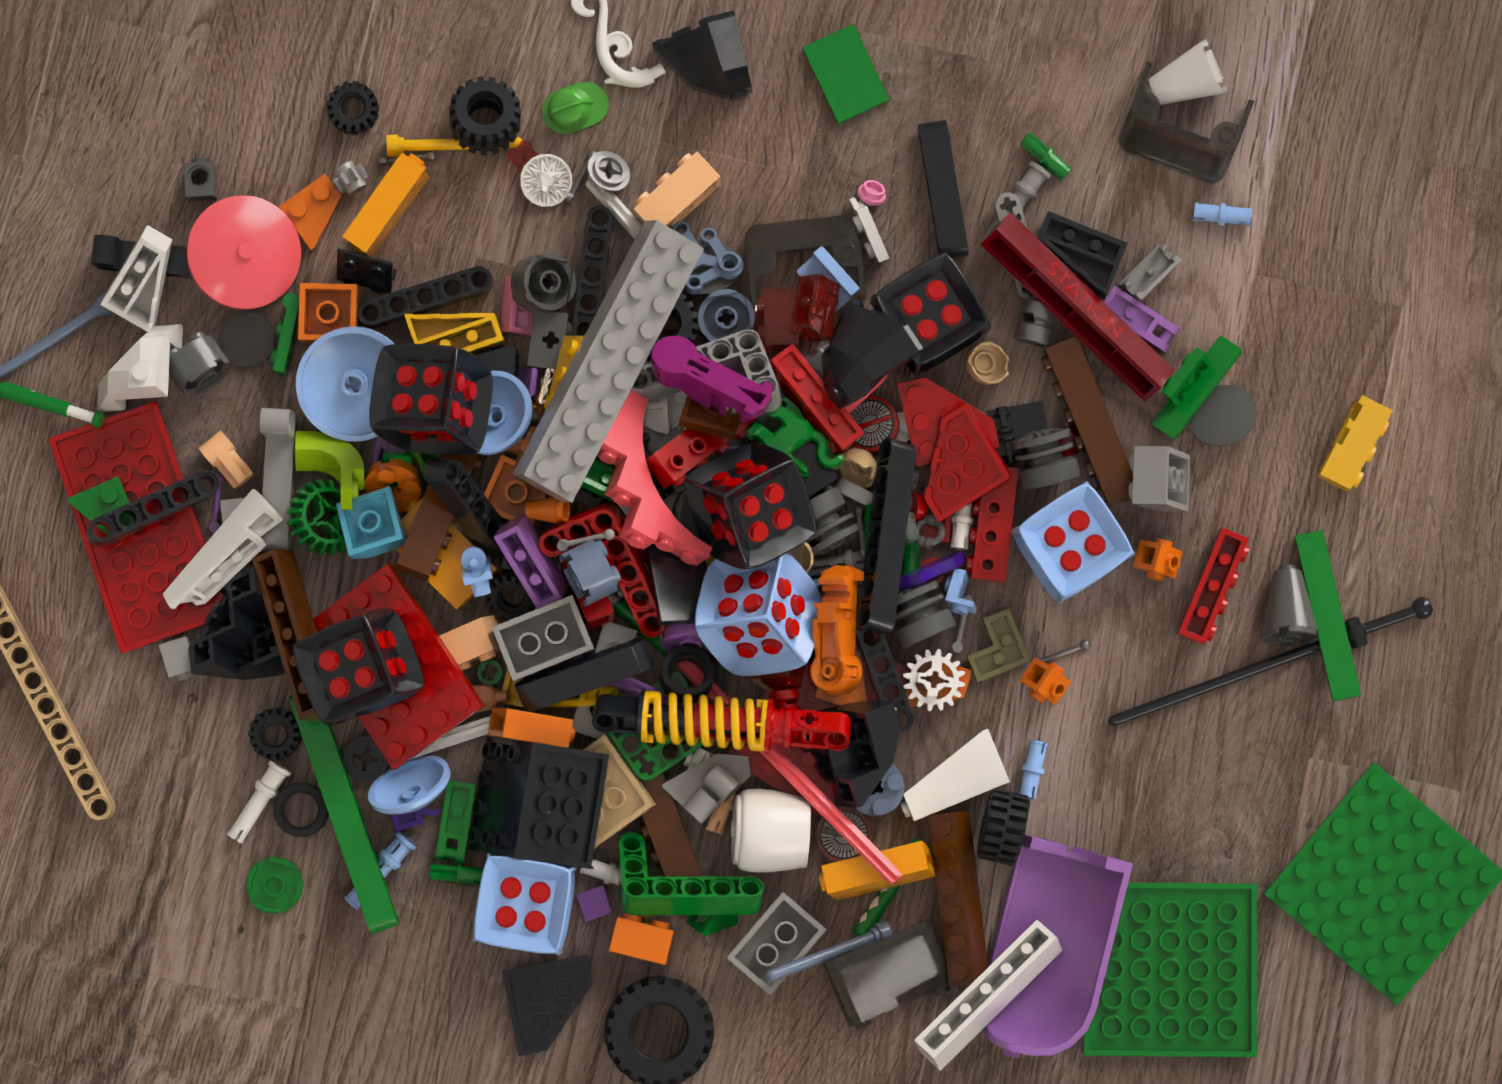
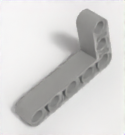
[631,329,782,412]
[260,408,298,553]

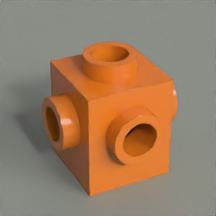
[1133,538,1183,581]
[1019,657,1071,705]

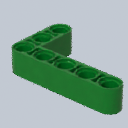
[617,832,764,915]

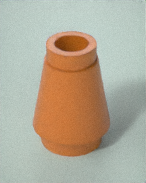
[525,497,570,524]

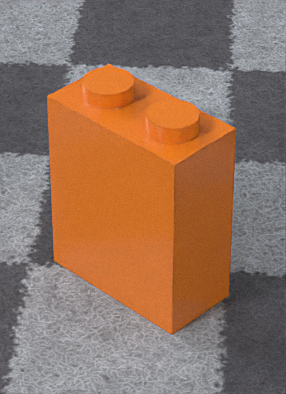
[487,707,575,748]

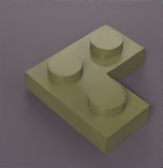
[967,608,1031,683]

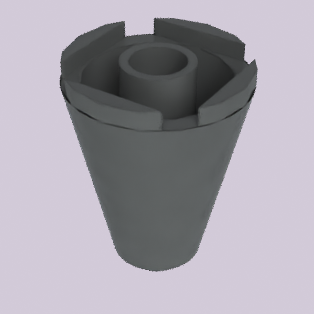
[1261,565,1319,646]

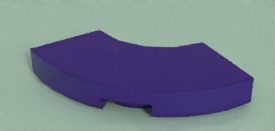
[899,551,966,591]

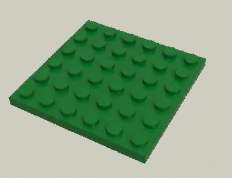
[1263,762,1502,1006]
[1083,882,1257,1057]

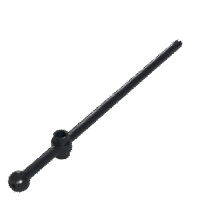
[1108,597,1433,726]

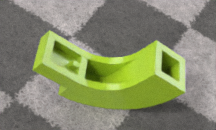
[295,431,364,510]

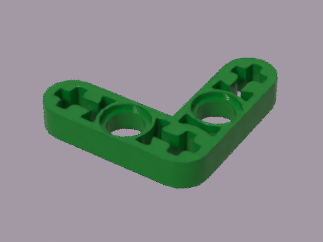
[608,732,703,781]

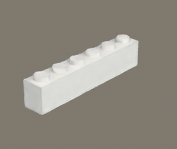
[914,920,1063,1071]

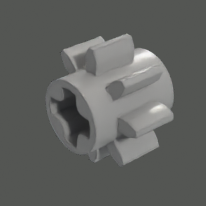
[333,161,369,196]

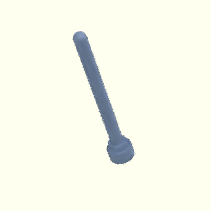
[0,292,114,377]
[766,920,893,982]

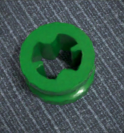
[477,660,503,685]

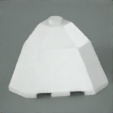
[97,324,183,412]

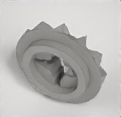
[586,151,630,193]

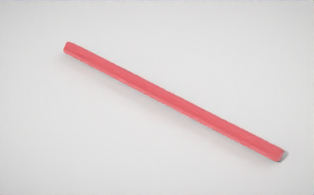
[676,661,902,885]

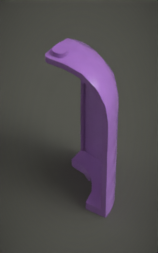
[984,834,1133,1058]

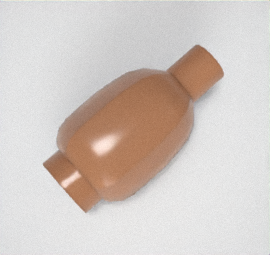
[472,684,510,712]

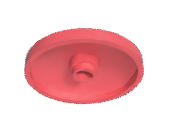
[186,195,301,310]

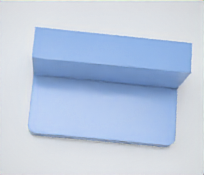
[797,246,860,313]

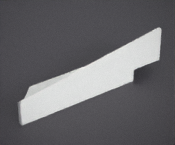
[163,489,283,609]

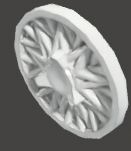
[520,154,572,207]

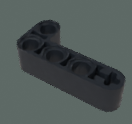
[91,235,193,279]

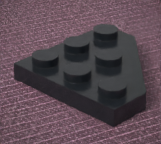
[502,954,593,1056]

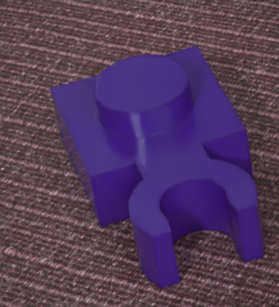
[390,806,441,832]

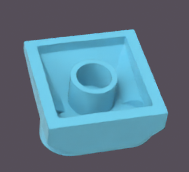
[336,486,406,559]

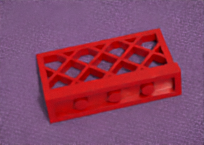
[770,343,864,456]

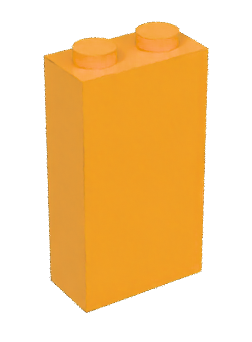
[342,153,430,257]
[396,498,499,611]
[819,841,936,901]

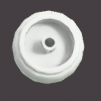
[731,789,811,872]

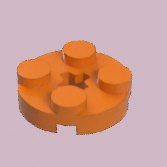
[364,459,422,513]

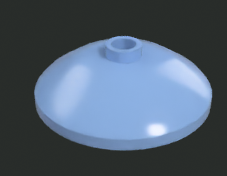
[477,371,532,455]
[368,756,451,815]

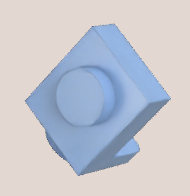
[944,568,977,615]

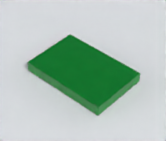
[802,23,890,125]

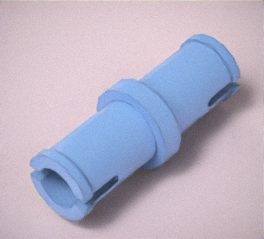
[1193,203,1252,226]
[1019,740,1048,800]

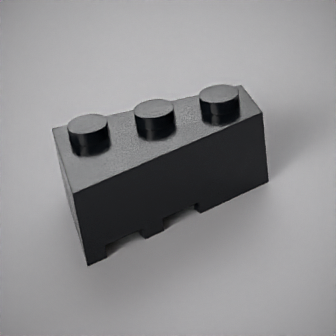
[1037,211,1128,299]

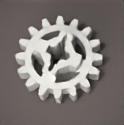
[903,649,965,711]

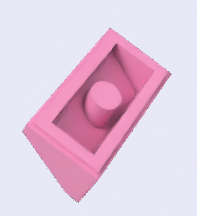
[500,276,534,336]

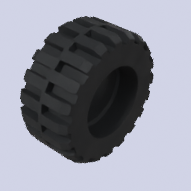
[604,976,714,1084]

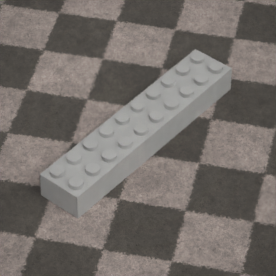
[513,220,704,503]

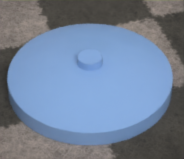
[296,326,394,441]

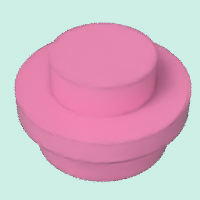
[857,180,886,206]

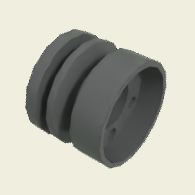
[1011,427,1081,490]
[807,487,861,557]
[895,581,956,650]

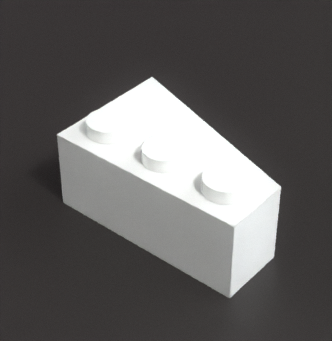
[100,225,172,333]

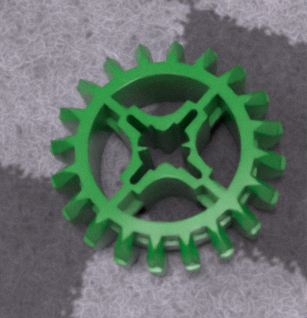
[286,479,346,556]

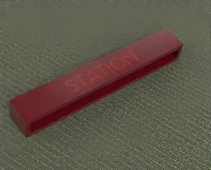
[980,212,1174,402]

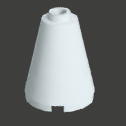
[1145,39,1228,105]

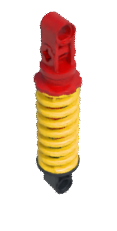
[592,689,851,754]

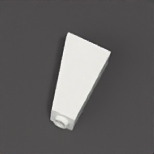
[900,729,1010,821]

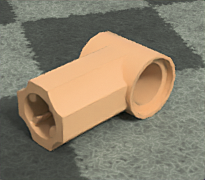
[198,430,254,490]

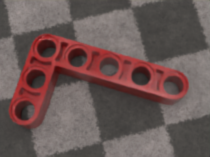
[539,503,666,637]

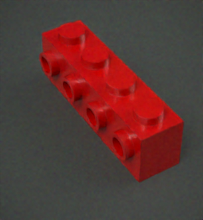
[646,418,757,489]
[966,467,1019,583]
[1175,527,1250,646]

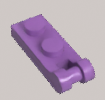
[1104,286,1181,354]

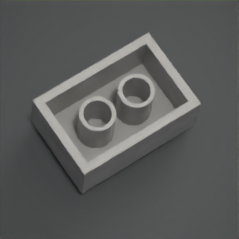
[1129,446,1190,512]
[492,595,595,682]
[727,892,827,996]

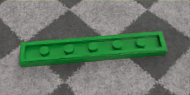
[1294,530,1361,702]

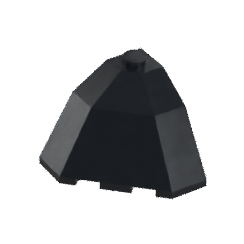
[652,10,752,101]
[822,299,924,410]
[189,567,285,680]
[801,700,900,808]

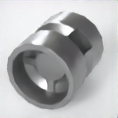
[1013,299,1056,347]

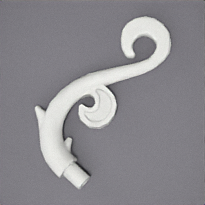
[571,0,666,88]

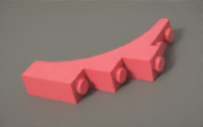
[597,390,712,566]

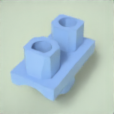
[461,546,493,597]

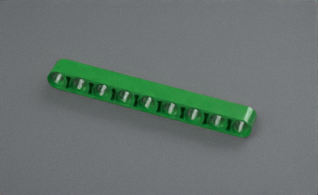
[289,695,400,935]

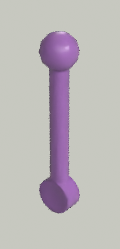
[209,473,225,533]

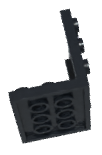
[468,736,609,869]

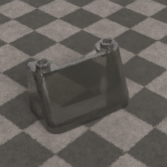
[822,918,951,1030]

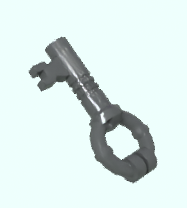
[912,485,945,549]

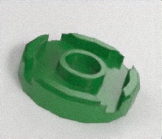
[246,857,304,914]

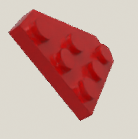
[897,376,1000,467]
[924,404,1012,522]

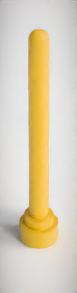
[386,134,523,157]

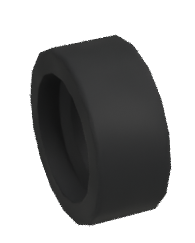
[660,646,715,703]
[273,783,329,837]

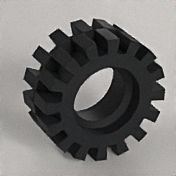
[326,81,379,135]
[485,568,536,622]
[248,708,302,760]

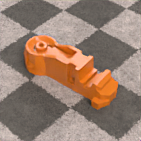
[810,565,864,695]

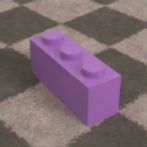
[494,514,569,609]

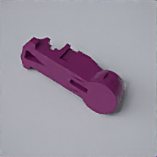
[651,336,773,422]

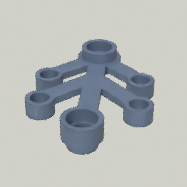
[673,221,744,295]

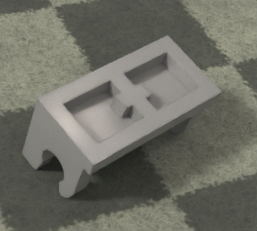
[1119,244,1182,302]

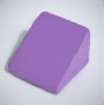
[518,368,539,399]
[577,885,613,922]

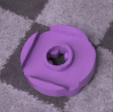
[662,624,712,656]

